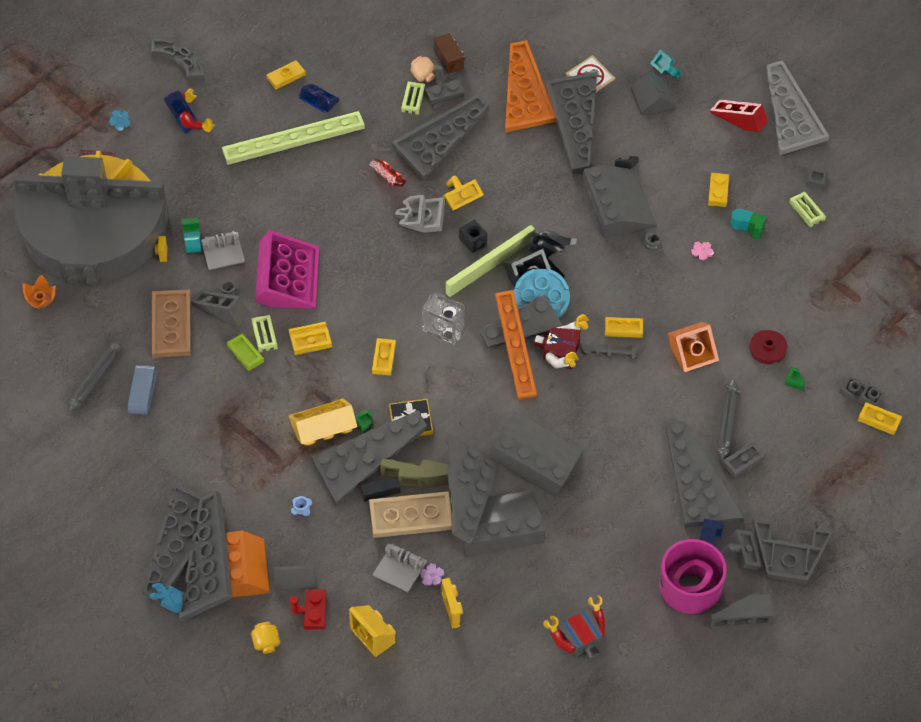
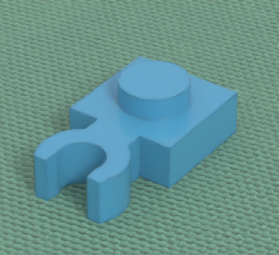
[149,583,185,614]

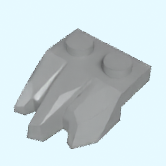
[395,195,445,233]

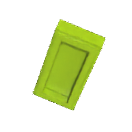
[227,333,264,371]

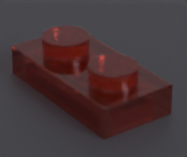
[369,158,406,187]

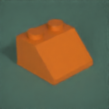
[667,322,719,372]

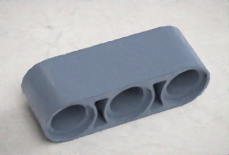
[128,365,157,415]

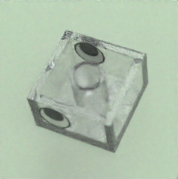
[422,292,466,345]

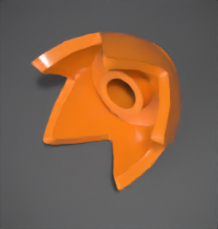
[22,275,56,309]

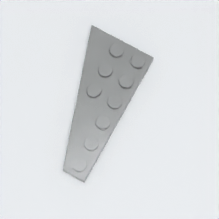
[766,60,829,155]

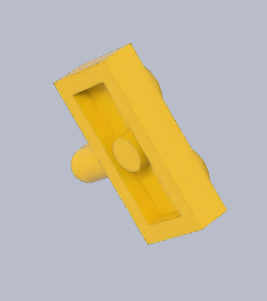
[443,176,484,212]

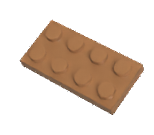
[152,290,191,358]

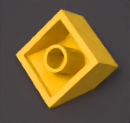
[349,605,396,657]

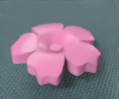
[691,241,714,260]

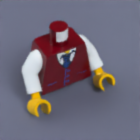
[534,314,589,370]

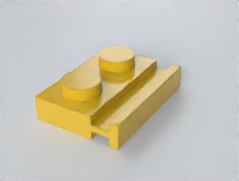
[289,322,332,355]
[442,578,463,629]

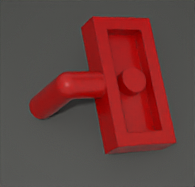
[290,589,326,630]

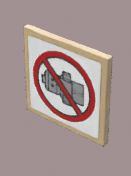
[566,55,616,93]

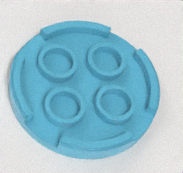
[514,269,570,318]

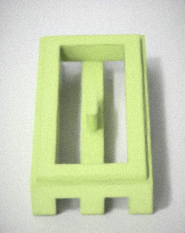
[401,82,425,115]
[789,192,826,227]
[251,315,278,352]

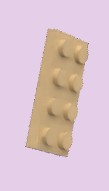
[369,491,452,538]

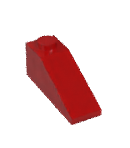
[710,100,768,132]

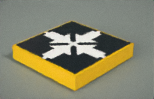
[389,399,433,437]

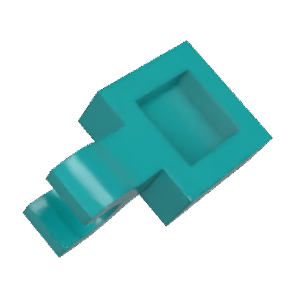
[650,49,682,78]

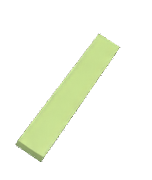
[446,225,535,297]

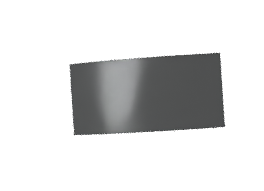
[839,376,885,406]

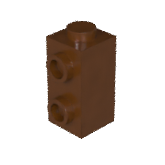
[434,33,466,74]

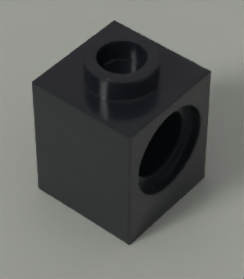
[459,219,487,253]

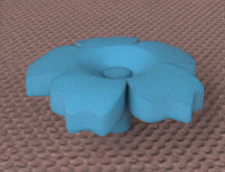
[109,110,131,132]

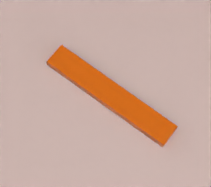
[495,290,537,400]

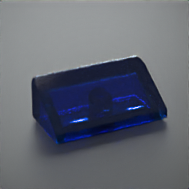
[299,83,340,113]

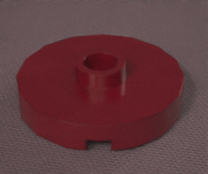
[749,330,788,365]

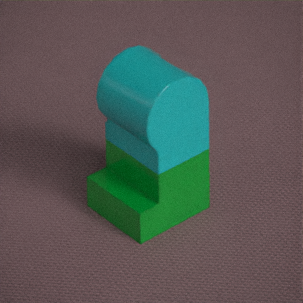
[730,209,767,240]
[181,217,201,254]

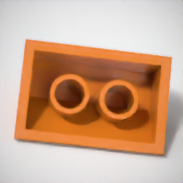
[225,531,270,597]

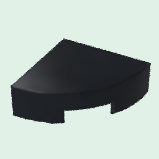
[615,156,639,169]

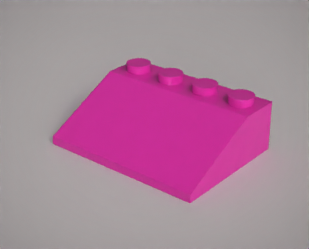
[255,230,319,309]

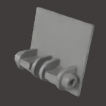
[201,231,245,270]
[372,544,427,593]

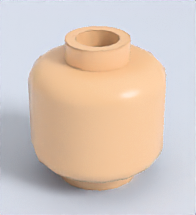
[410,56,436,83]

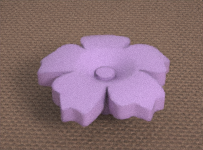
[420,563,445,586]

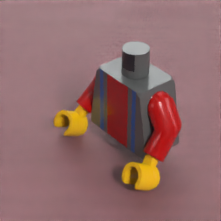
[543,595,605,661]

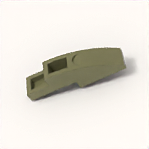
[380,459,449,488]

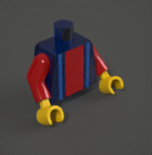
[164,89,215,134]

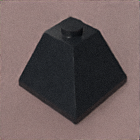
[502,249,551,287]

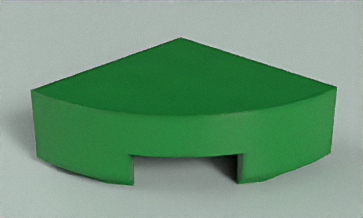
[784,367,804,391]
[355,409,372,434]

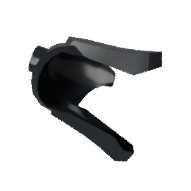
[529,230,577,278]

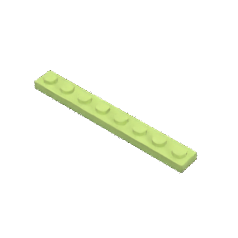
[222,111,365,165]

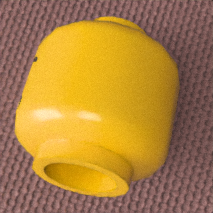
[251,622,280,654]

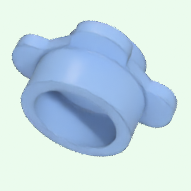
[291,496,312,516]

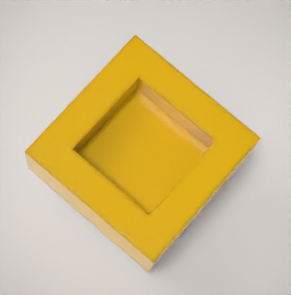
[155,236,168,262]

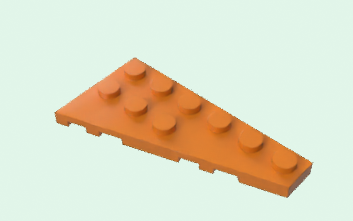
[505,40,556,133]

